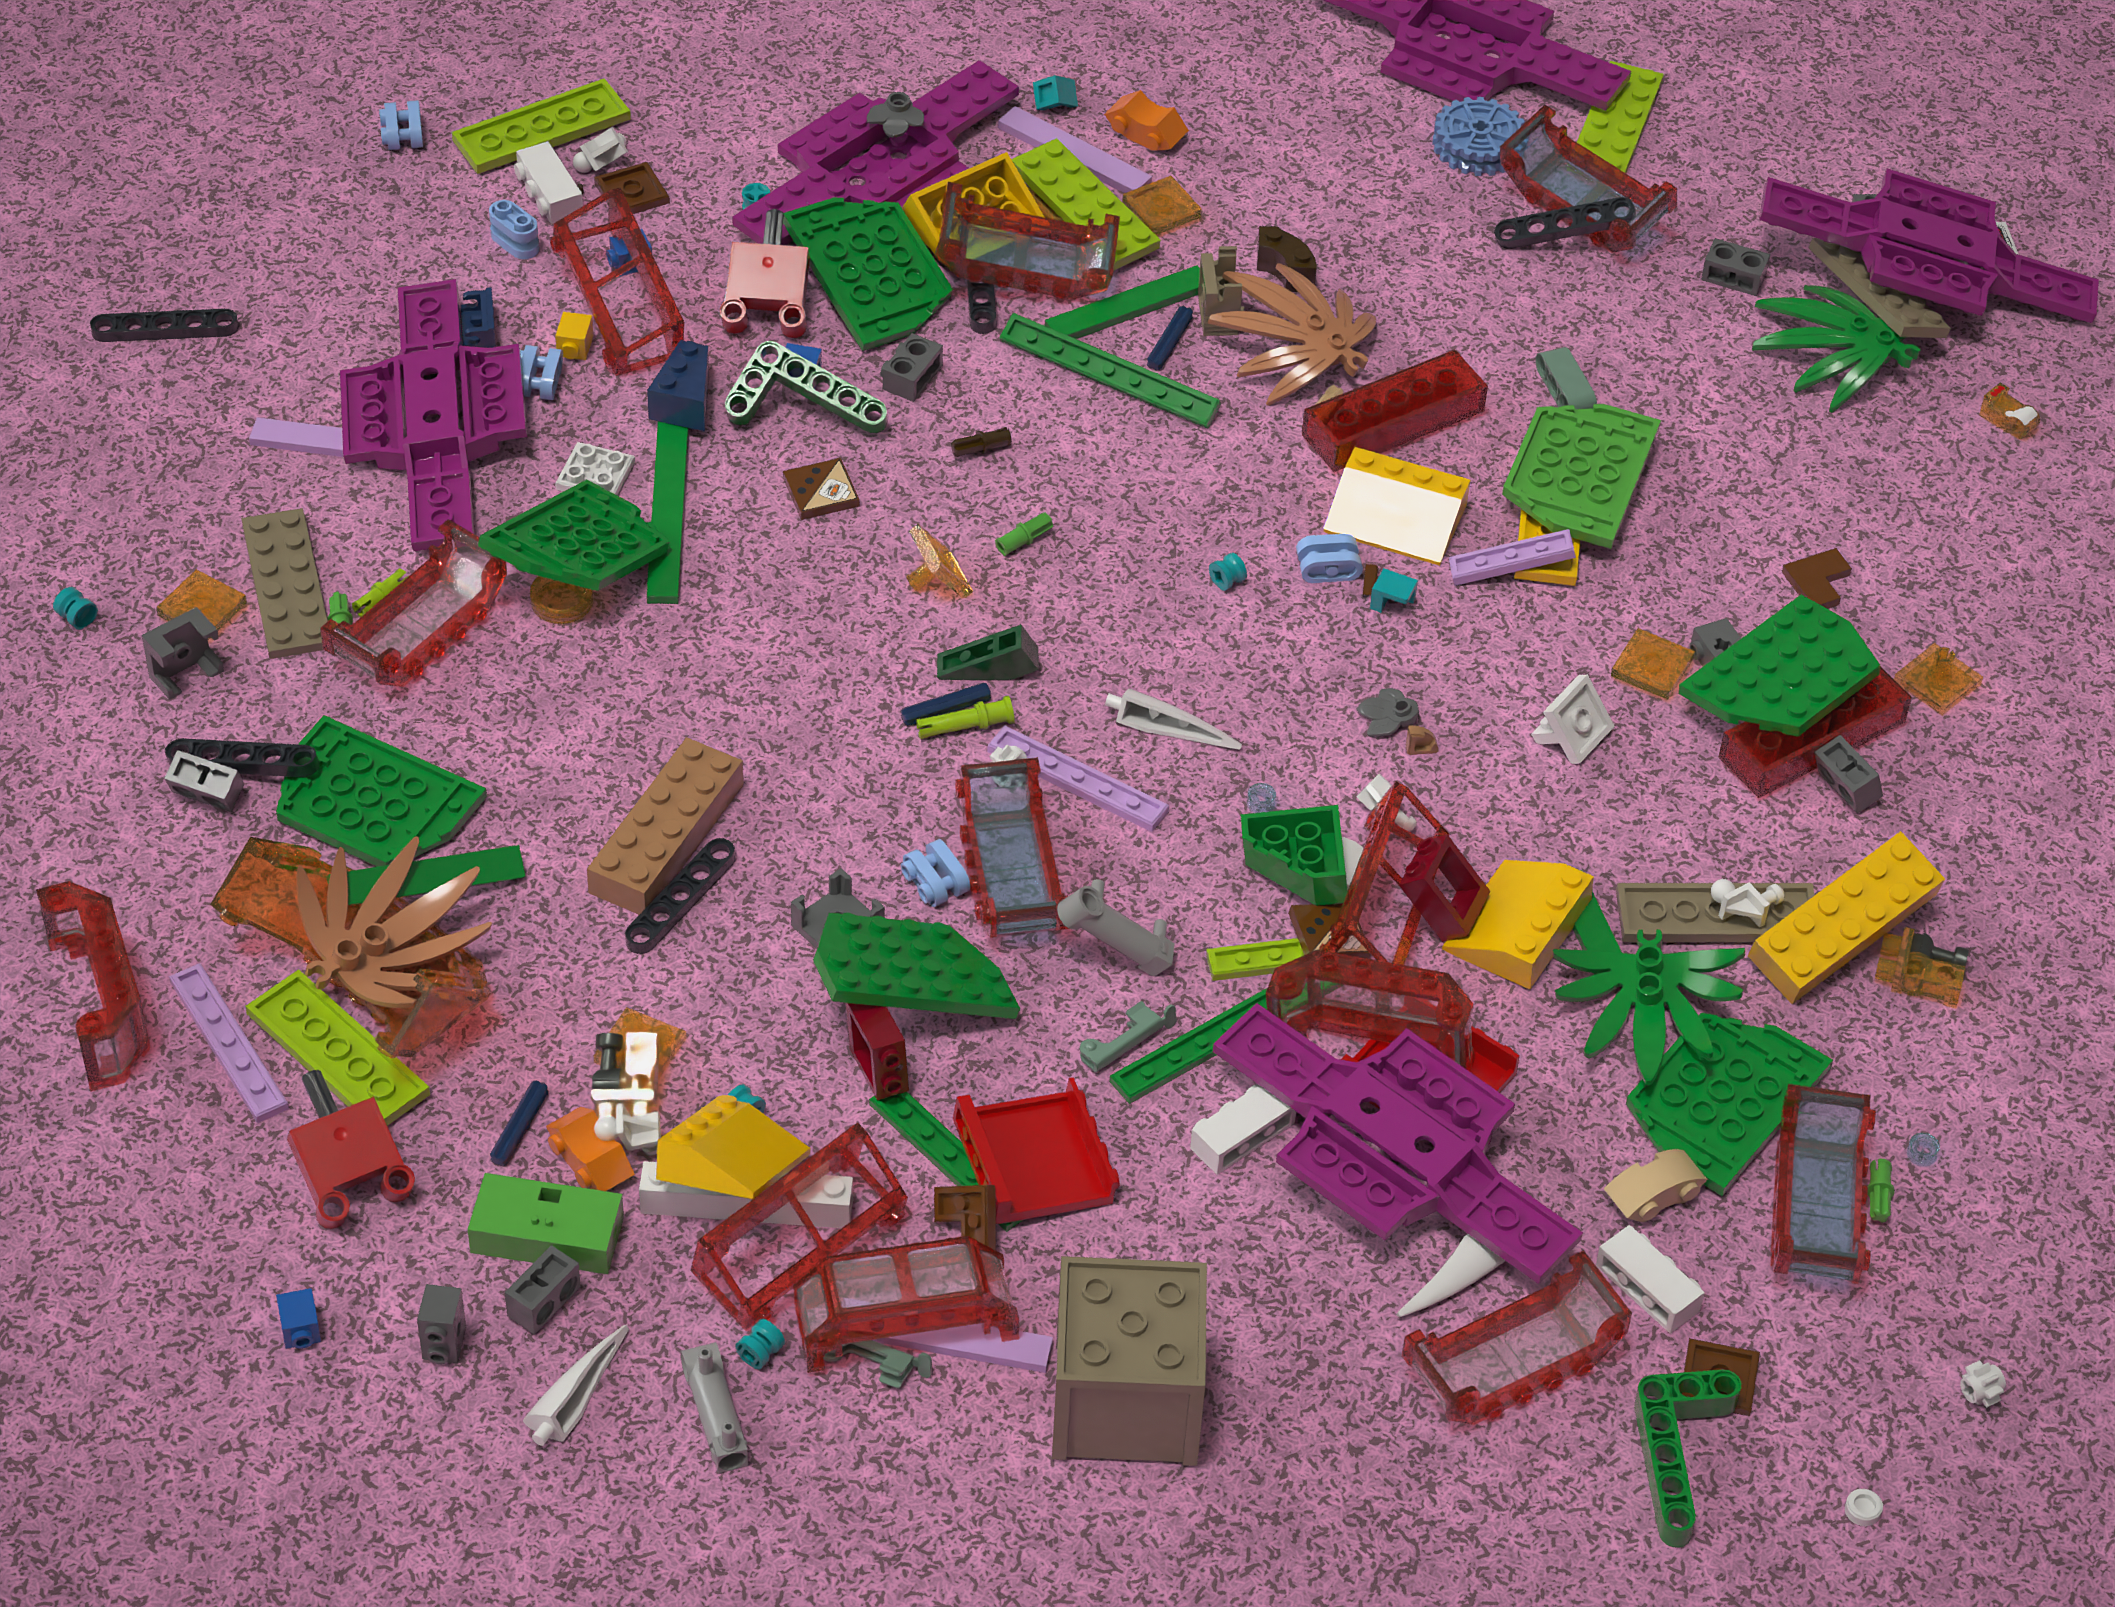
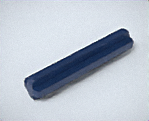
[1147,305,1193,371]
[901,682,991,726]
[490,1080,548,1167]

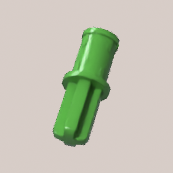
[995,512,1053,556]
[328,591,353,648]
[1867,1158,1895,1223]

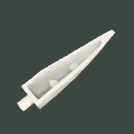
[1105,689,1242,750]
[1396,1234,1505,1318]
[523,1325,629,1446]

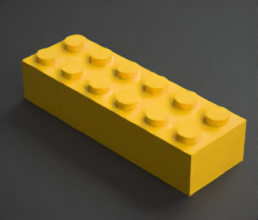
[1748,831,1945,1004]

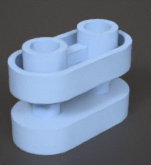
[379,100,423,150]
[489,200,539,259]
[520,345,563,400]
[1296,534,1363,583]
[901,839,971,907]

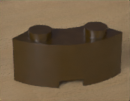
[1257,226,1317,292]

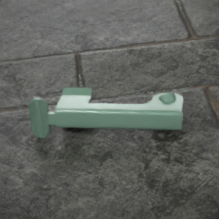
[1080,1001,1177,1073]
[820,1325,932,1389]

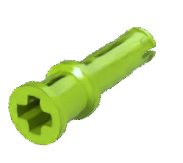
[916,696,1015,739]

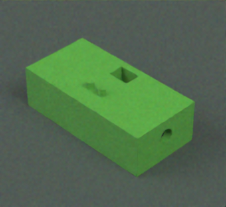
[467,1173,624,1274]

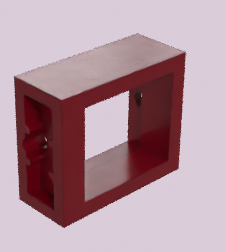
[1399,834,1490,942]
[846,1003,909,1100]

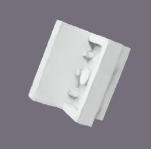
[1531,674,1615,764]

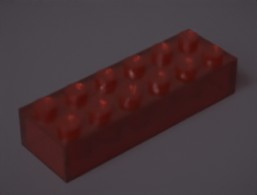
[1302,349,1488,472]
[1718,666,1912,799]

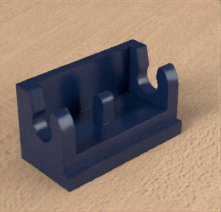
[461,287,496,348]

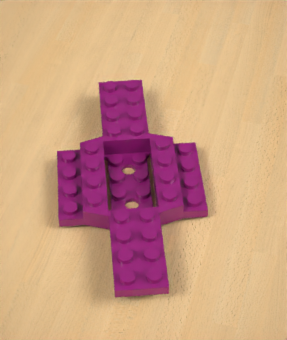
[1323,0,1631,111]
[732,60,1019,245]
[1759,168,2099,323]
[340,279,527,552]
[1213,1003,1583,1284]

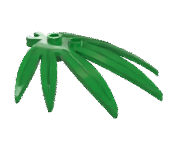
[1752,285,1920,413]
[1553,929,1745,1085]

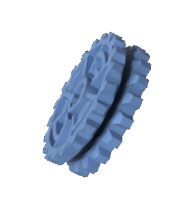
[1432,97,1527,176]

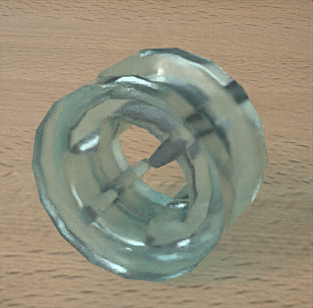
[1247,783,1276,813]
[1907,1133,1940,1167]

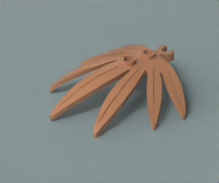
[1208,263,1376,406]
[296,836,492,1008]

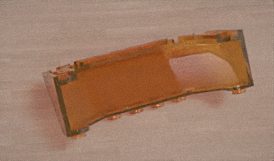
[210,837,491,1058]

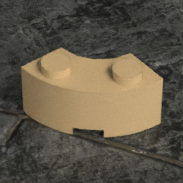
[1604,1149,1708,1223]

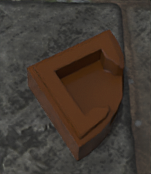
[1363,561,1378,595]

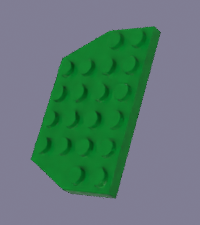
[783,197,953,351]
[478,479,670,591]
[1678,594,1880,736]
[276,715,487,867]
[813,912,1020,1019]
[1626,1013,1833,1196]

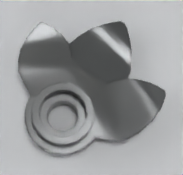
[867,92,924,138]
[1356,688,1419,737]

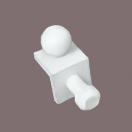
[573,127,628,173]
[1357,774,1416,834]
[1711,879,1785,927]
[594,1103,661,1156]

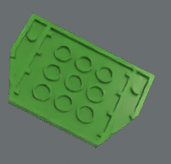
[1502,404,1661,549]

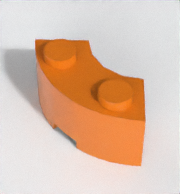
[1104,90,1189,151]
[546,1107,635,1191]

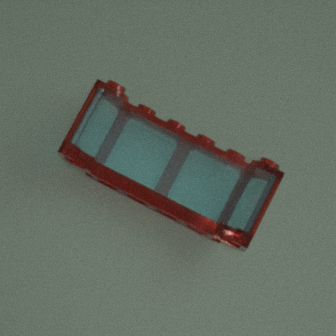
[1500,105,1677,253]
[935,182,1120,299]
[955,757,1069,938]
[1770,1084,1876,1284]

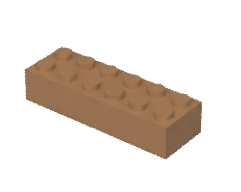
[587,737,744,915]

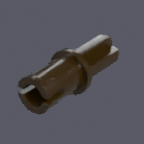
[951,427,1012,457]

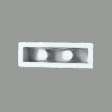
[514,141,583,225]
[1190,1084,1296,1175]
[1596,1225,1705,1334]

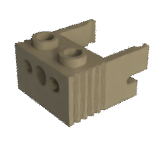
[1198,246,1244,336]

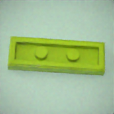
[1206,938,1311,981]

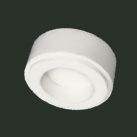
[1845,1489,1883,1526]

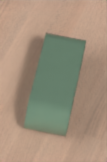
[1536,347,1597,409]

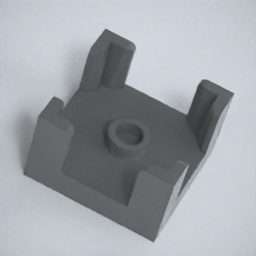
[142,607,224,700]
[791,868,885,949]

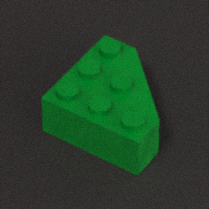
[1240,805,1348,905]

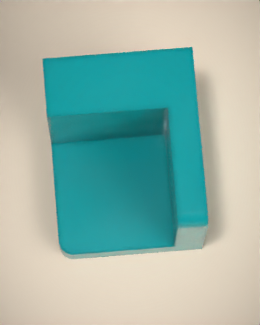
[1033,75,1078,111]
[1370,568,1418,613]

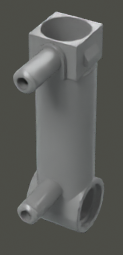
[1057,879,1175,976]
[680,1342,748,1474]

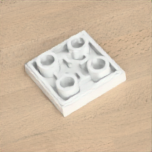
[556,442,635,496]

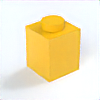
[555,312,594,360]

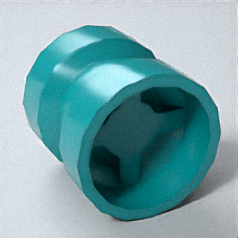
[53,587,98,630]
[735,1319,785,1370]

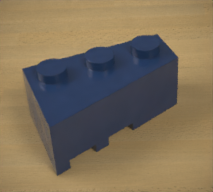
[647,340,709,431]

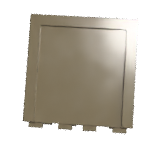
[1052,1256,1207,1466]

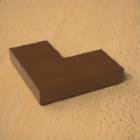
[1782,548,1852,609]
[934,1185,996,1256]

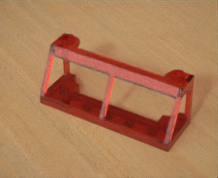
[550,188,685,376]
[1315,781,1450,995]
[690,1122,908,1331]

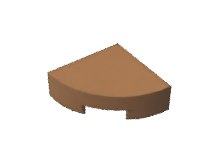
[1406,726,1439,755]

